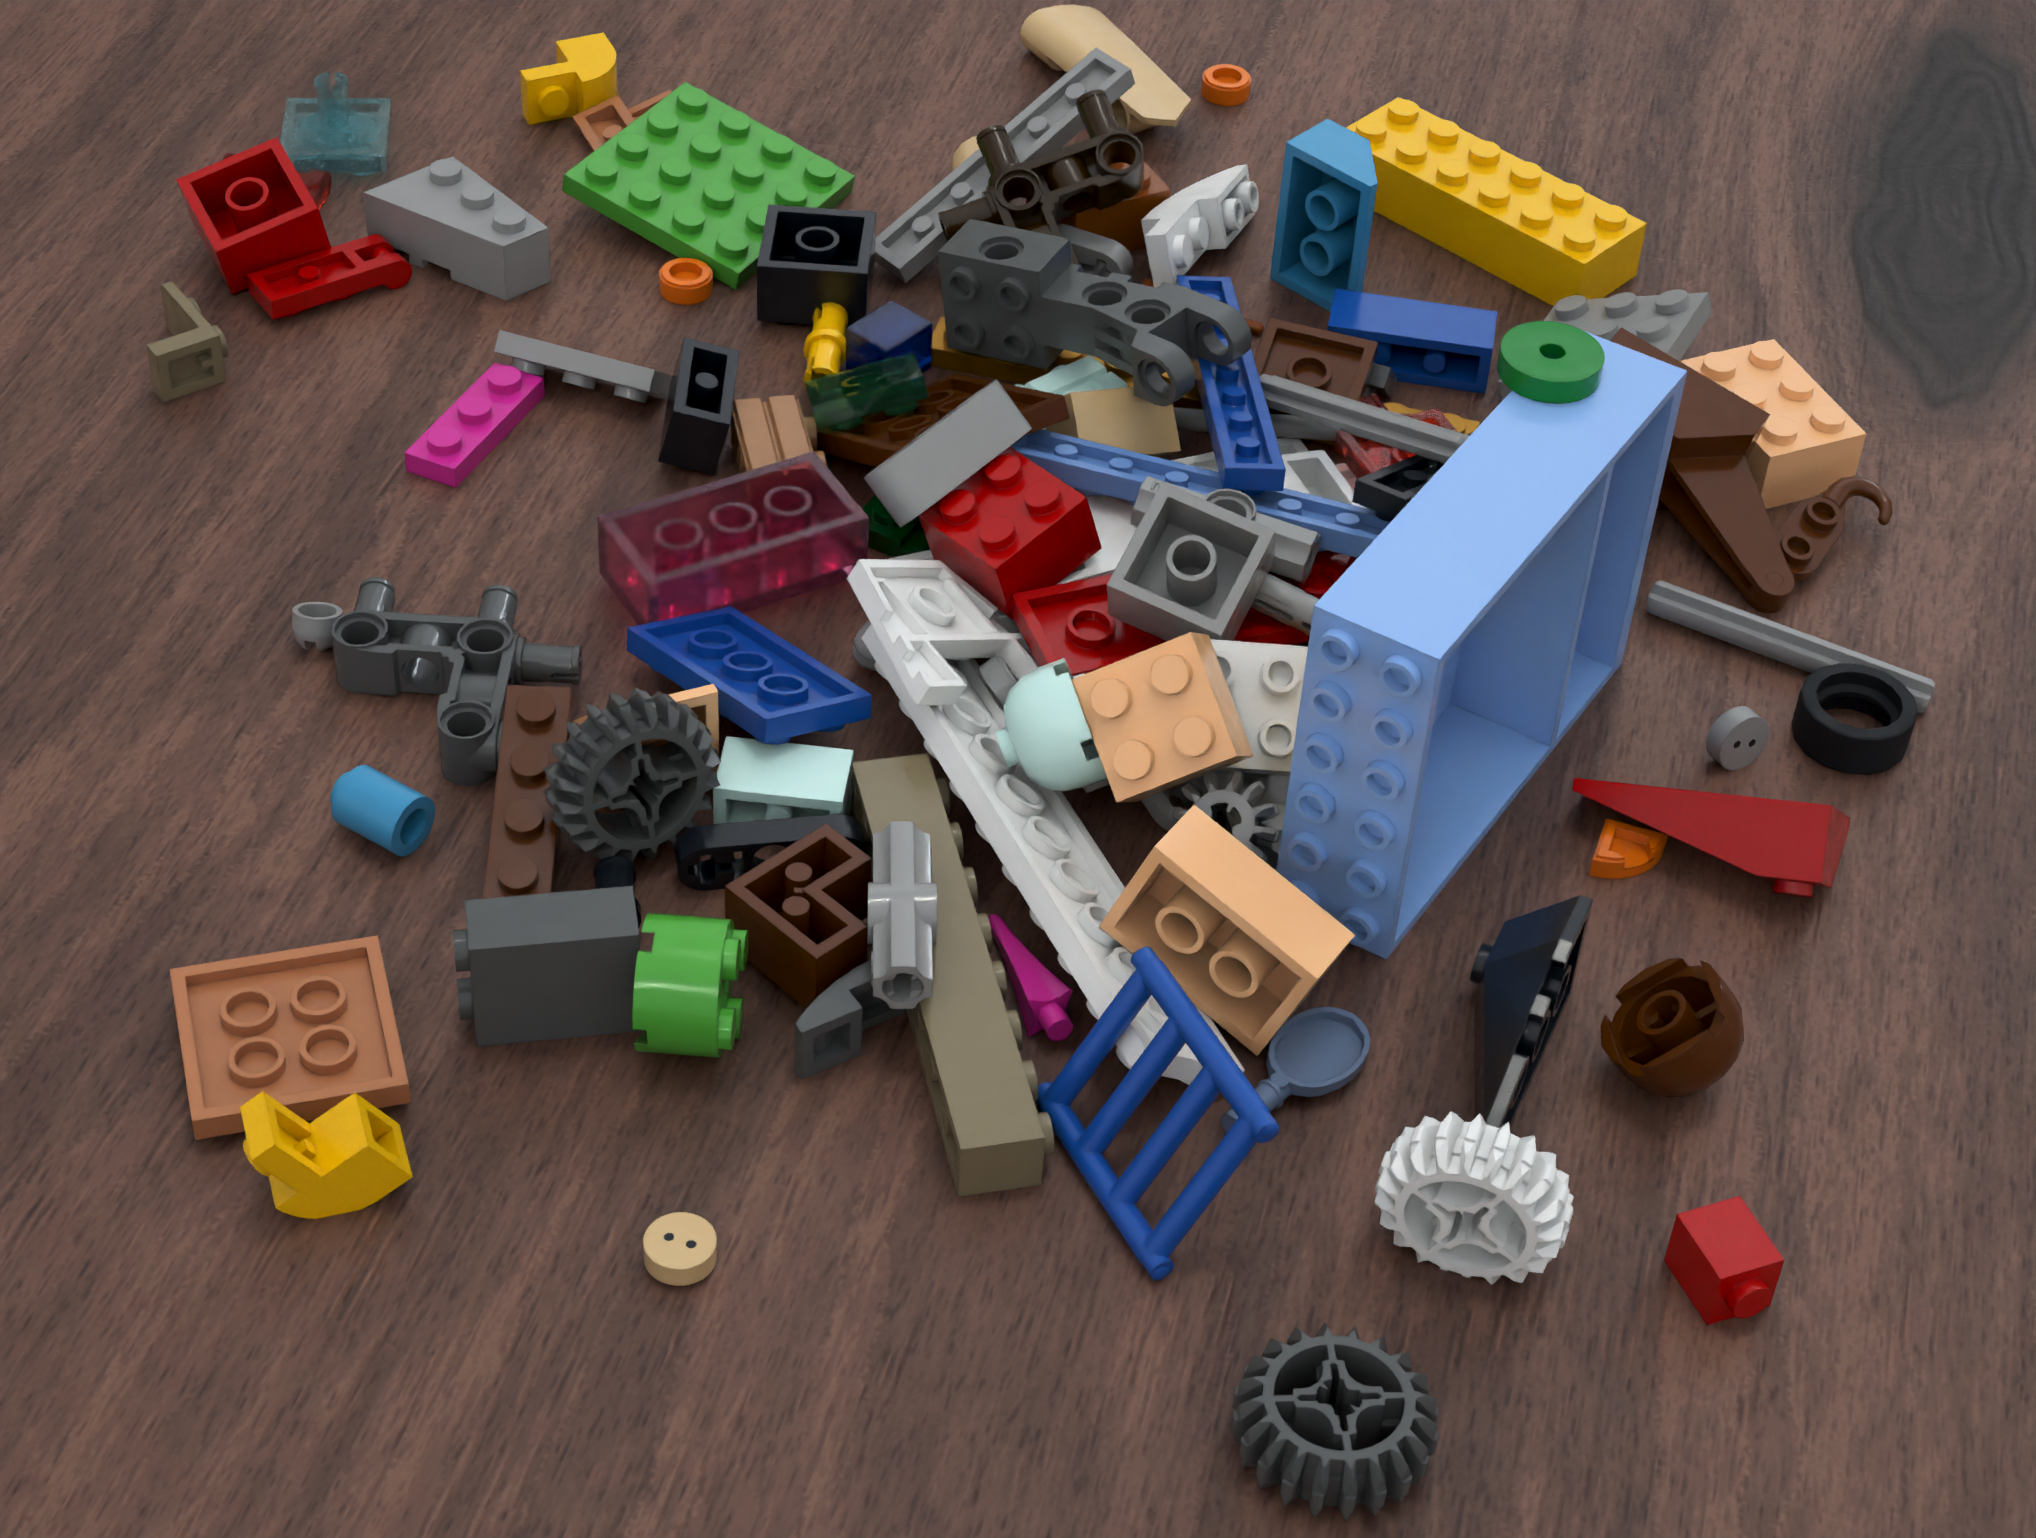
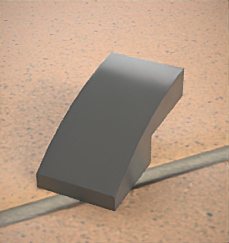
[794,959,907,1080]

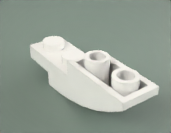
[1141,164,1259,287]

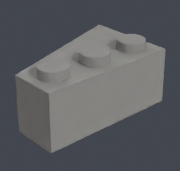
[363,156,551,301]

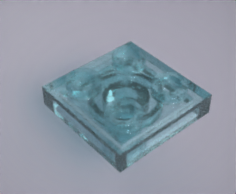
[280,72,392,175]

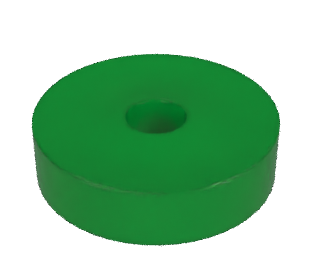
[1497,321,1605,404]

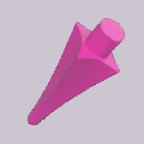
[988,914,1073,1041]

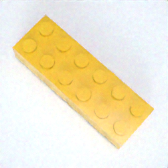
[1346,97,1647,306]

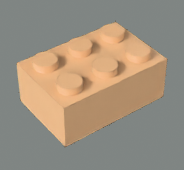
[1680,339,1866,509]
[1099,805,1355,1056]

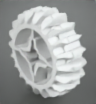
[1374,1111,1574,1285]

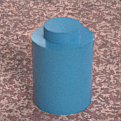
[330,765,435,857]

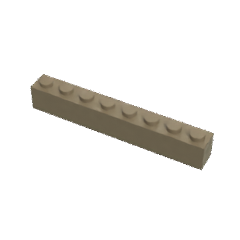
[851,753,1054,1197]

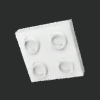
[1210,639,1308,776]

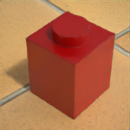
[1664,1196,1784,1325]

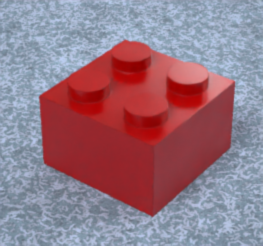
[176,137,331,295]
[919,447,1102,619]

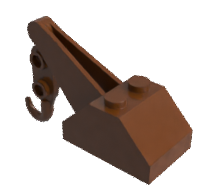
[1610,327,1893,613]

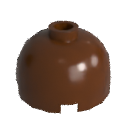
[1600,958,1744,1097]

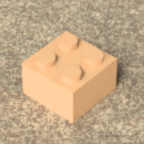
[1072,632,1253,803]

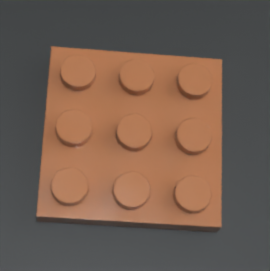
[170,935,411,1140]

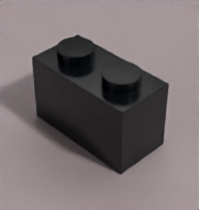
[658,337,740,475]

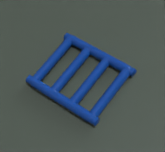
[1036,947,1280,1281]

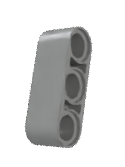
[864,379,1032,528]

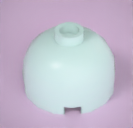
[995,658,1107,791]

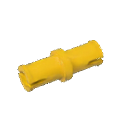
[803,302,849,397]

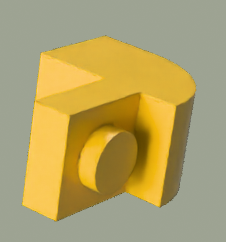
[520,33,618,125]
[240,1091,413,1219]

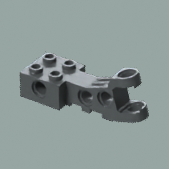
[938,219,1252,407]

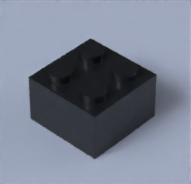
[757,204,876,329]

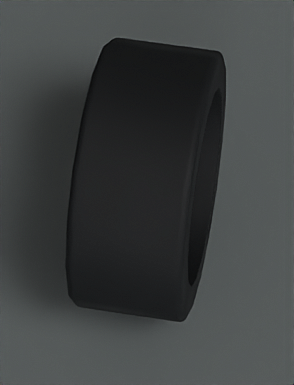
[1791,663,1918,775]

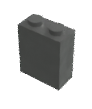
[453,886,642,1047]

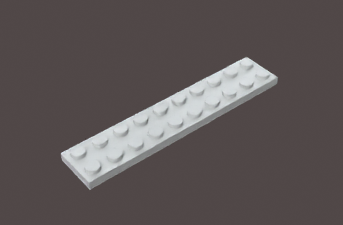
[861,624,1245,1085]

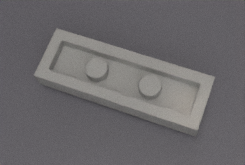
[494,330,672,404]

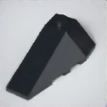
[1470,895,1593,1128]

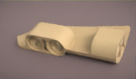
[1020,5,1191,134]

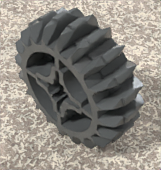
[543,687,721,862]
[1231,1322,1439,1521]

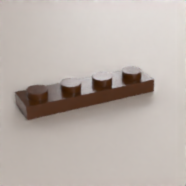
[482,685,573,899]

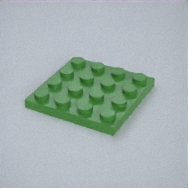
[562,82,855,290]

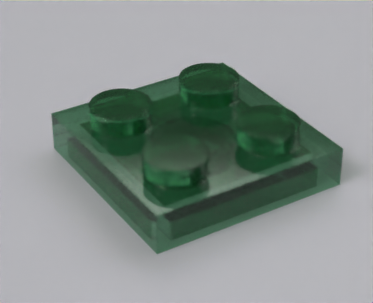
[805,352,929,431]

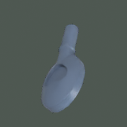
[1221,1007,1370,1132]

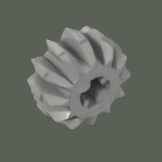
[1170,770,1280,863]

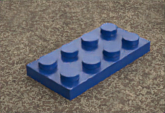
[626,606,872,745]

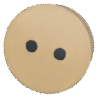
[643,1212,717,1286]

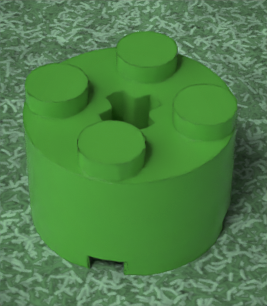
[632,913,749,1058]

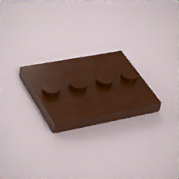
[816,373,1070,467]

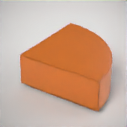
[1589,818,1668,879]

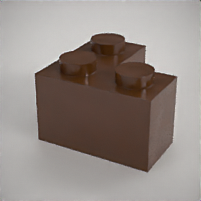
[725,824,871,1008]

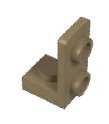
[147,281,228,403]

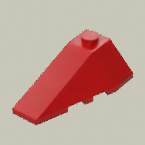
[1572,778,1851,898]

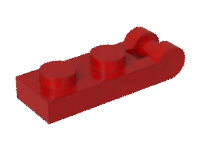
[247,234,412,320]

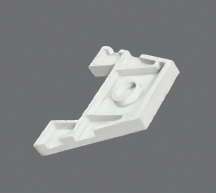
[847,559,1039,706]

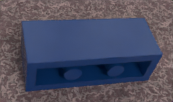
[1327,289,1498,394]

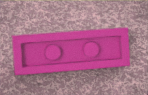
[404,362,545,488]

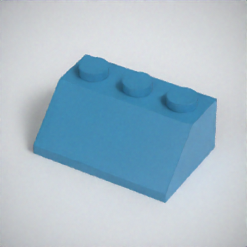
[1270,118,1378,312]

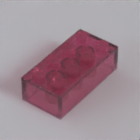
[597,451,869,625]

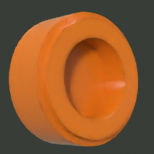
[1201,64,1252,106]
[659,257,713,305]

